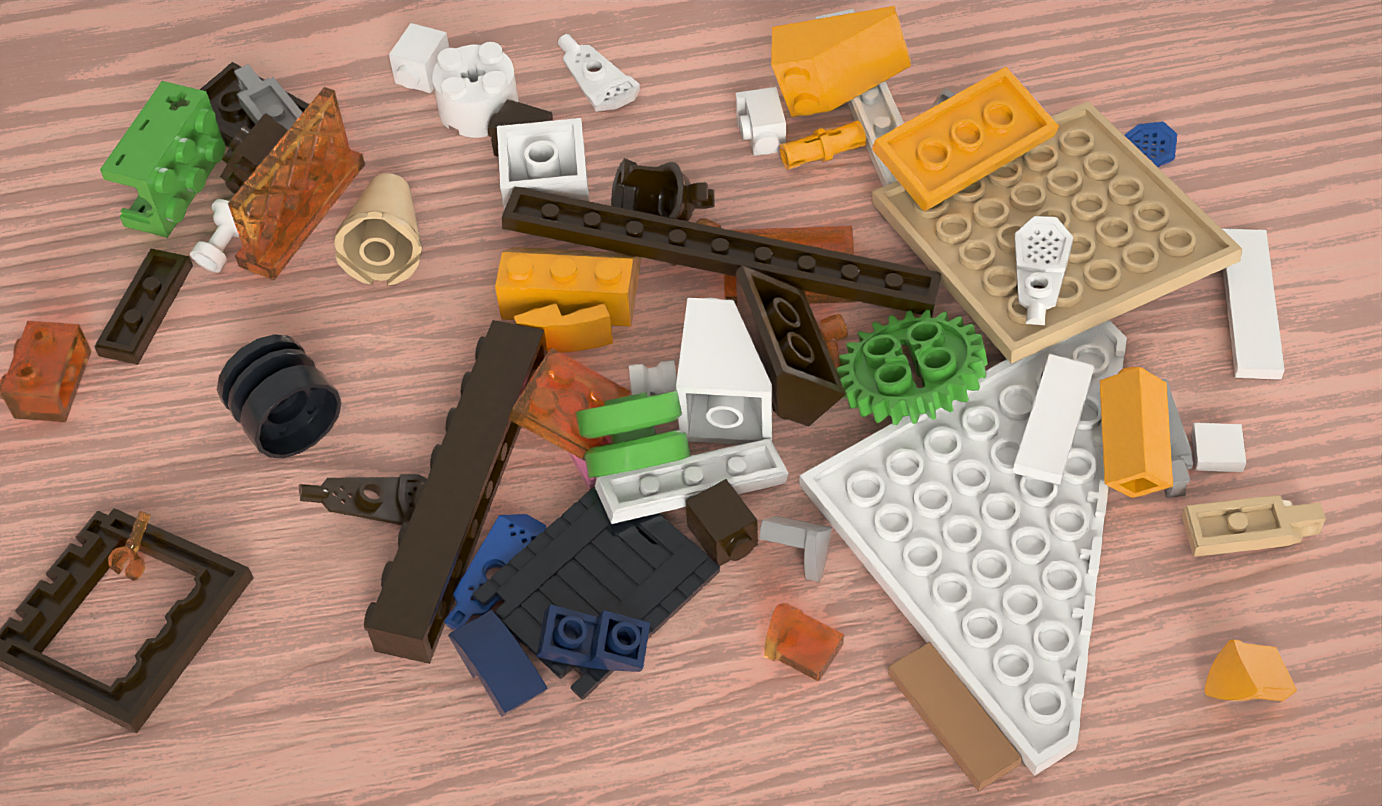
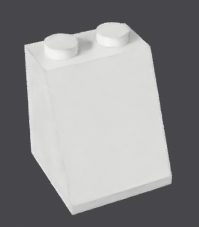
[676,297,772,445]

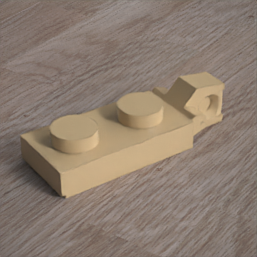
[1182,495,1326,557]

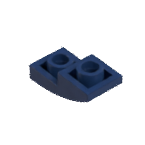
[536,604,650,672]
[448,610,548,717]

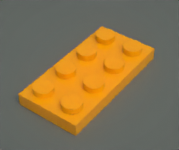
[872,67,1059,212]

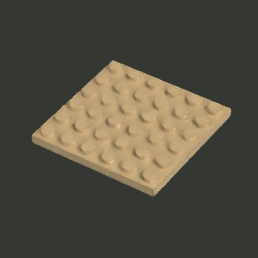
[872,101,1242,364]

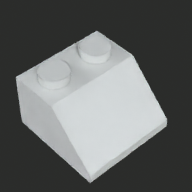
[497,118,590,210]

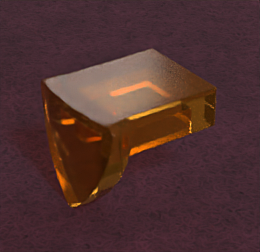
[764,603,844,682]

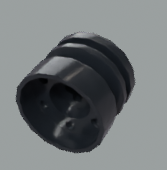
[216,334,342,458]

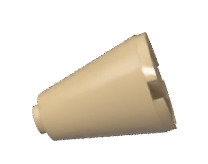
[334,173,422,285]

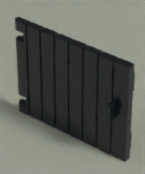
[472,487,721,700]

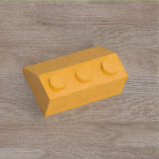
[495,247,641,327]

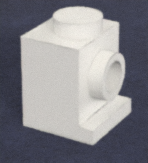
[736,87,786,156]

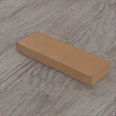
[888,642,1022,791]

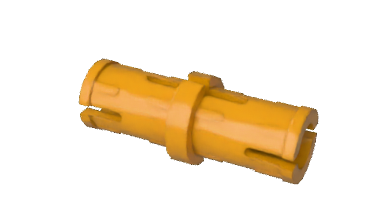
[779,120,866,170]

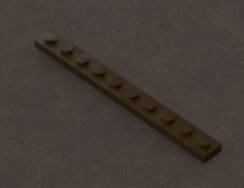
[502,186,941,317]

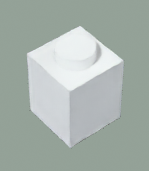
[389,23,449,93]

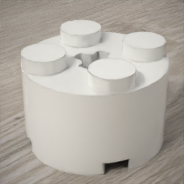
[432,42,519,138]

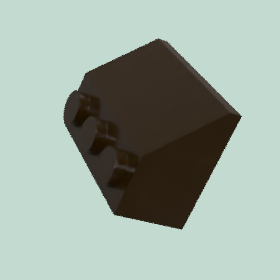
[736,265,846,427]

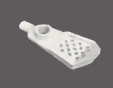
[1014,216,1073,325]

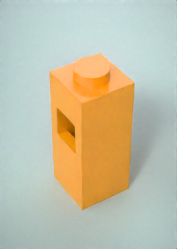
[1100,367,1173,498]

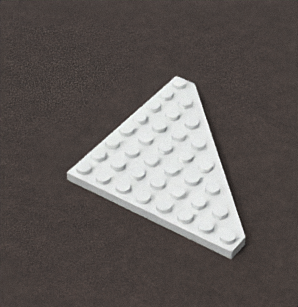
[799,320,1127,776]

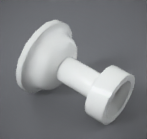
[190,199,258,273]

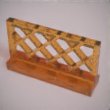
[228,87,365,280]

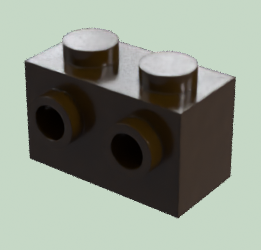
[220,113,300,203]

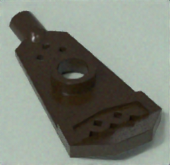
[299,474,427,525]

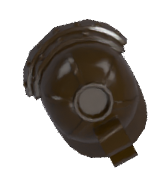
[611,158,715,221]

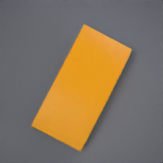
[514,303,613,353]

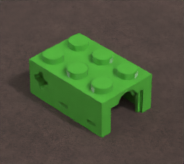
[100,81,226,238]

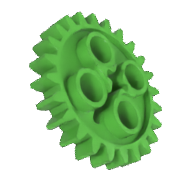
[837,310,988,425]

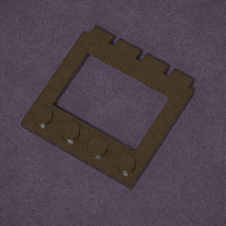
[0,508,254,734]

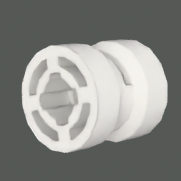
[629,360,677,397]

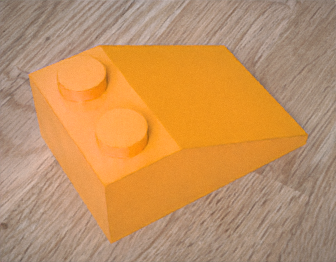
[771,6,911,117]

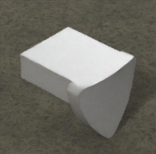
[759,516,832,582]

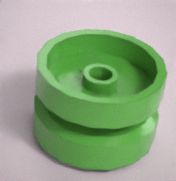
[575,391,691,478]

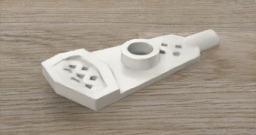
[558,34,640,112]

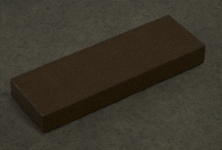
[94,249,193,365]

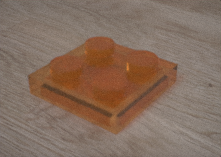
[508,348,631,461]

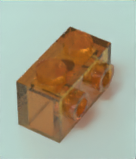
[0,321,92,422]

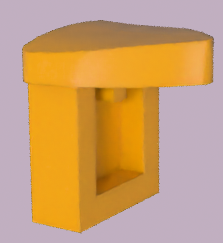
[1204,639,1297,701]

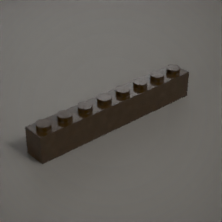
[364,320,548,664]

